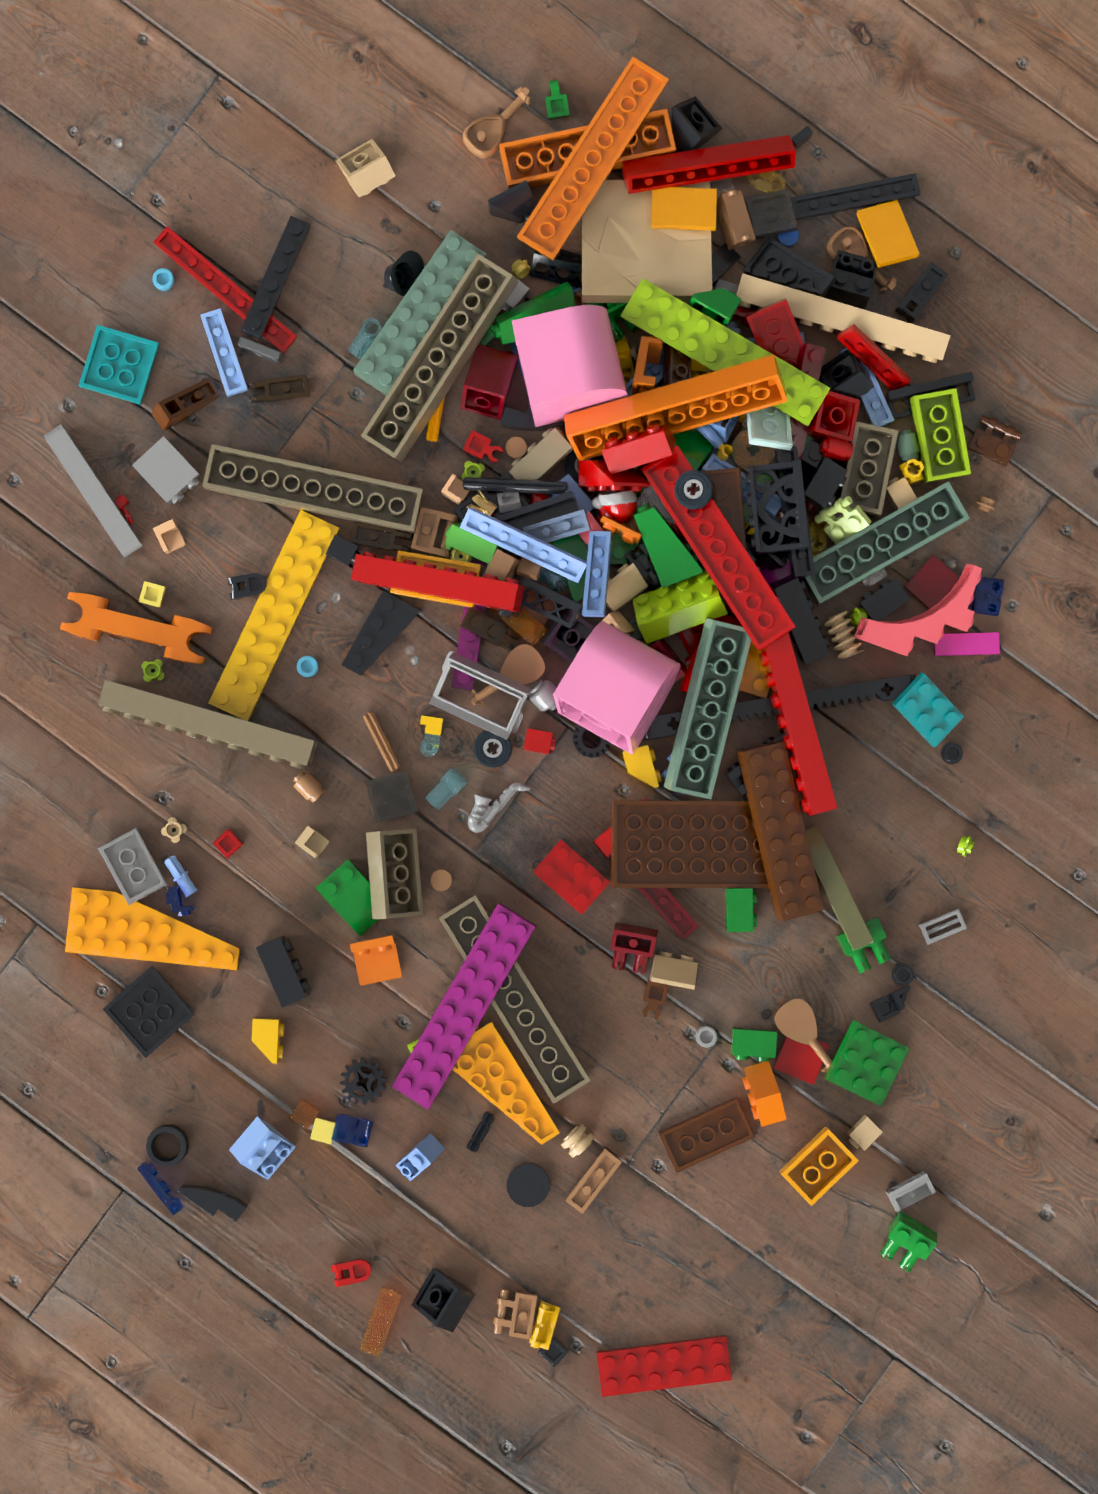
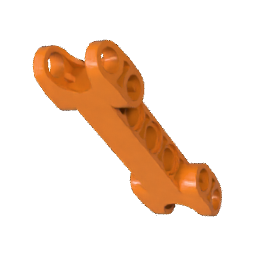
[60,592,213,664]

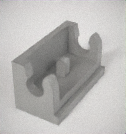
[885,1171,936,1213]

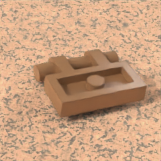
[493,1289,537,1340]

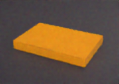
[651,187,717,231]
[856,200,919,268]

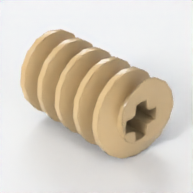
[824,611,864,659]

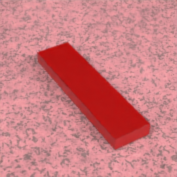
[837,324,911,390]

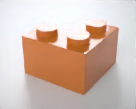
[742,1061,786,1127]

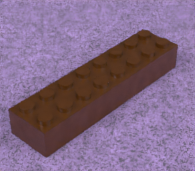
[737,741,824,921]

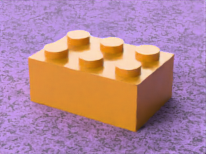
[779,1126,859,1206]

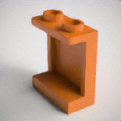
[631,336,663,396]

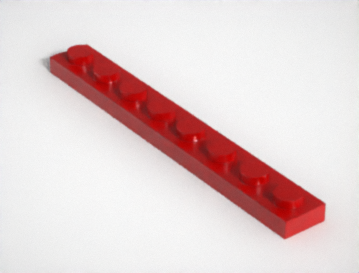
[153,226,297,354]

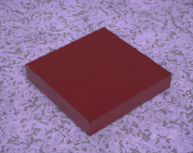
[904,555,959,609]

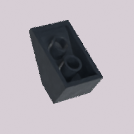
[535,604,595,663]

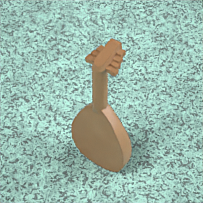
[462,86,530,159]
[826,225,897,293]
[470,644,545,706]
[774,998,832,1073]

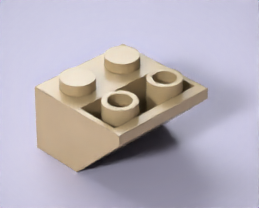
[606,563,648,613]

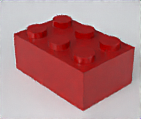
[533,840,610,915]

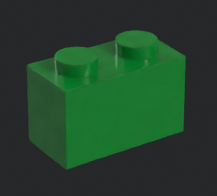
[725,888,757,932]
[731,1028,777,1062]

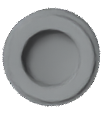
[695,1025,717,1048]

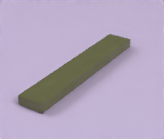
[806,826,873,951]

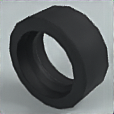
[146,1124,189,1167]

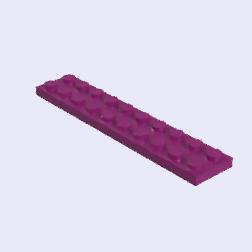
[392,903,537,1110]

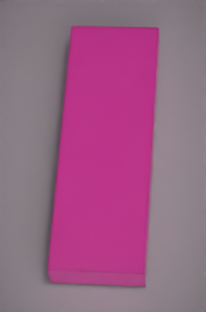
[934,632,1000,656]

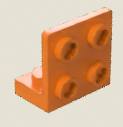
[600,513,642,545]
[350,935,402,986]

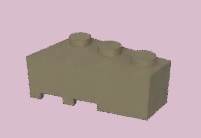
[509,426,573,481]

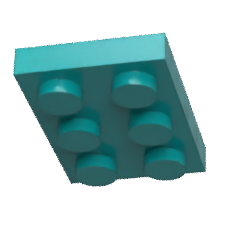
[892,672,964,748]

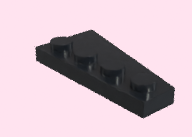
[743,236,836,298]
[342,590,421,676]

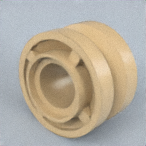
[561,1124,594,1158]

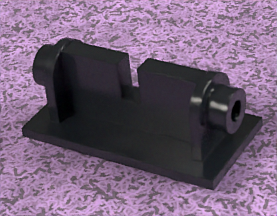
[625,543,661,589]

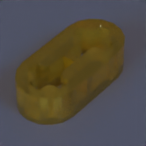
[746,171,786,195]
[808,518,827,557]

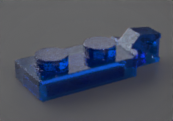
[138,1162,184,1215]

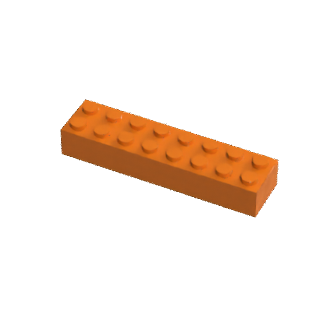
[499,108,676,189]

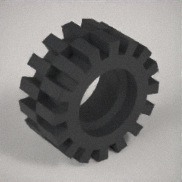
[573,725,611,758]

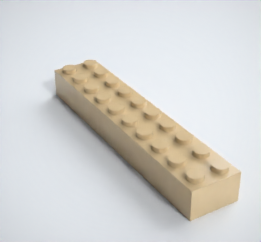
[736,274,951,363]

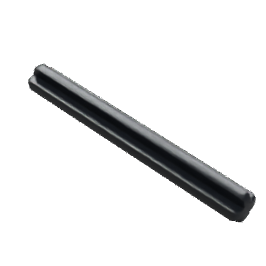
[463,477,568,494]

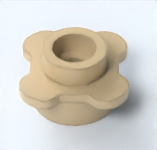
[161,817,187,843]

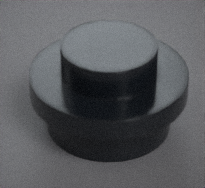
[941,743,963,764]
[892,964,914,986]

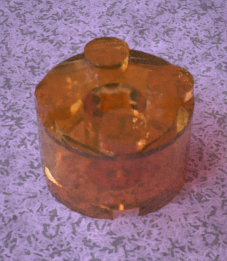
[732,429,775,471]

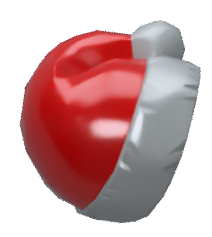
[592,491,638,524]

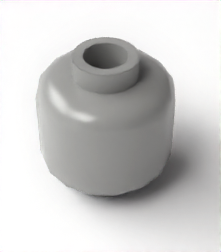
[529,679,557,711]

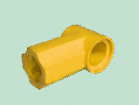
[899,459,925,485]

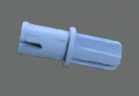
[164,855,198,897]

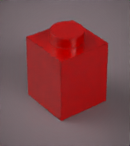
[523,728,556,755]

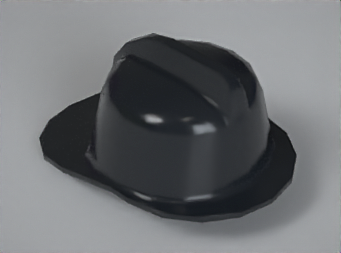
[383,250,424,296]

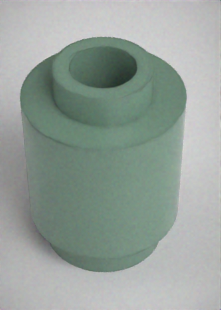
[896,429,920,462]

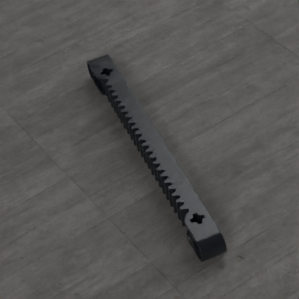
[643,674,916,740]

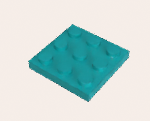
[78,325,160,405]

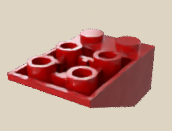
[578,460,650,492]

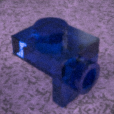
[166,886,196,917]

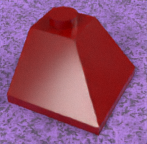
[807,391,860,442]

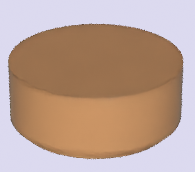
[506,437,527,459]
[430,870,452,891]

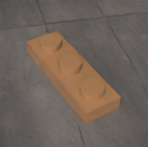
[565,1148,622,1214]

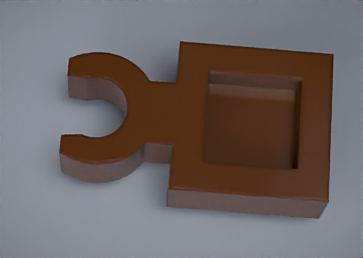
[643,980,669,1020]

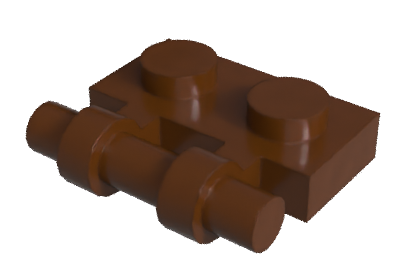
[967,415,1022,467]

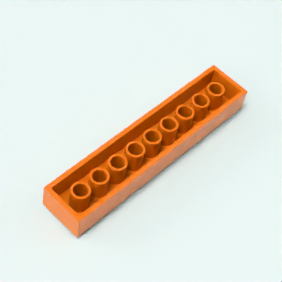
[564,354,788,461]

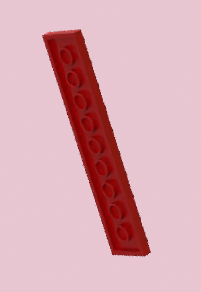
[641,445,796,651]

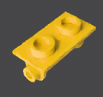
[529,1301,561,1350]

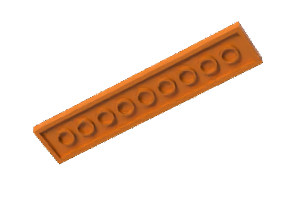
[517,57,669,261]

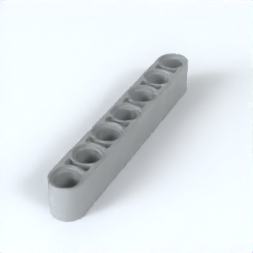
[43,424,143,558]

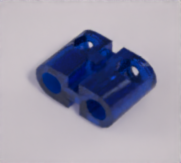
[972,576,1004,617]
[331,1113,374,1147]

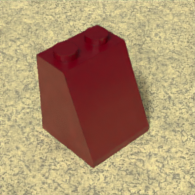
[460,344,518,420]

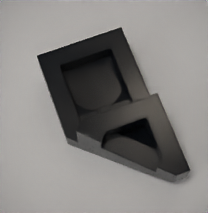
[870,985,910,1023]

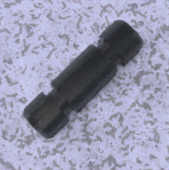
[467,1111,495,1153]

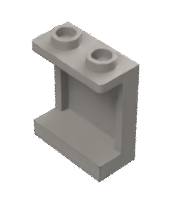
[132,436,201,505]

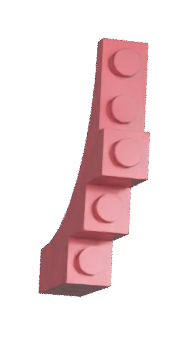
[854,563,982,656]

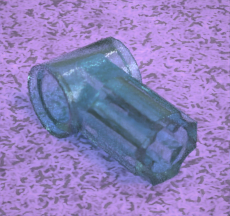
[347,318,383,360]
[537,567,568,593]
[425,767,469,811]

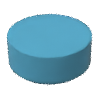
[152,268,175,291]
[297,656,319,678]

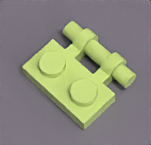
[814,496,871,544]

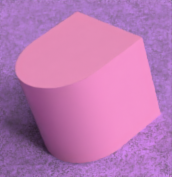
[512,305,627,427]
[553,621,680,755]

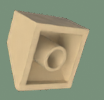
[336,139,395,197]
[649,951,698,990]

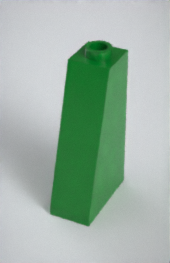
[493,282,575,344]
[634,504,704,588]
[552,534,588,602]

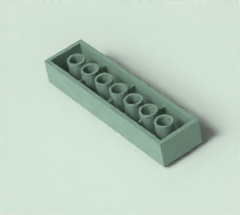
[353,230,487,396]
[802,481,970,606]
[664,618,751,799]

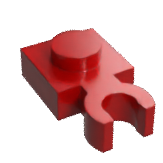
[463,430,503,463]

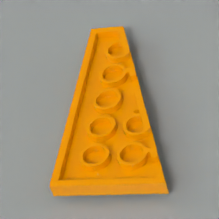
[453,1021,560,1145]

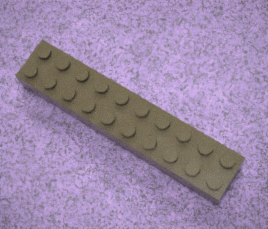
[361,254,518,463]
[202,444,424,534]
[98,680,318,770]
[439,895,591,1104]

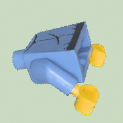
[696,414,745,461]

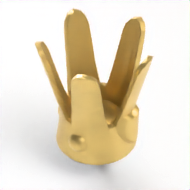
[466,490,497,516]

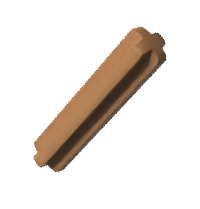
[363,712,400,772]

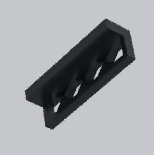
[530,250,582,289]
[886,371,975,419]
[494,491,580,532]
[512,573,583,630]

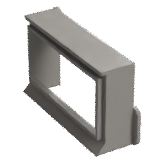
[429,651,531,740]

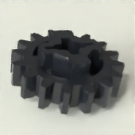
[340,1057,387,1105]

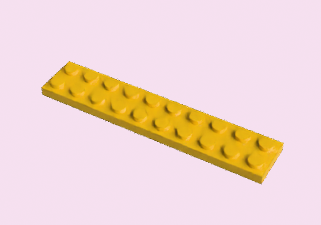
[208,510,340,721]

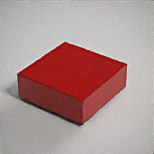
[213,828,244,859]

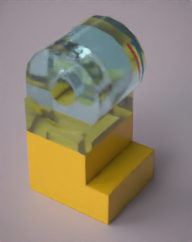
[420,715,444,757]

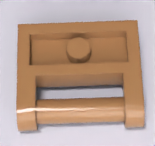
[411,507,459,558]

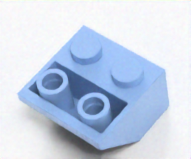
[229,1116,296,1180]

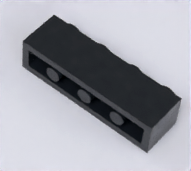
[769,574,830,665]

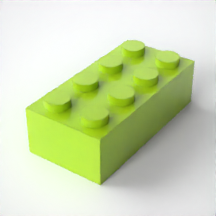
[910,388,971,483]
[632,571,728,644]

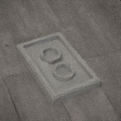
[98,828,167,905]

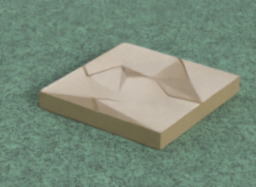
[582,180,712,303]

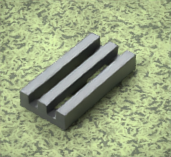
[238,337,283,364]

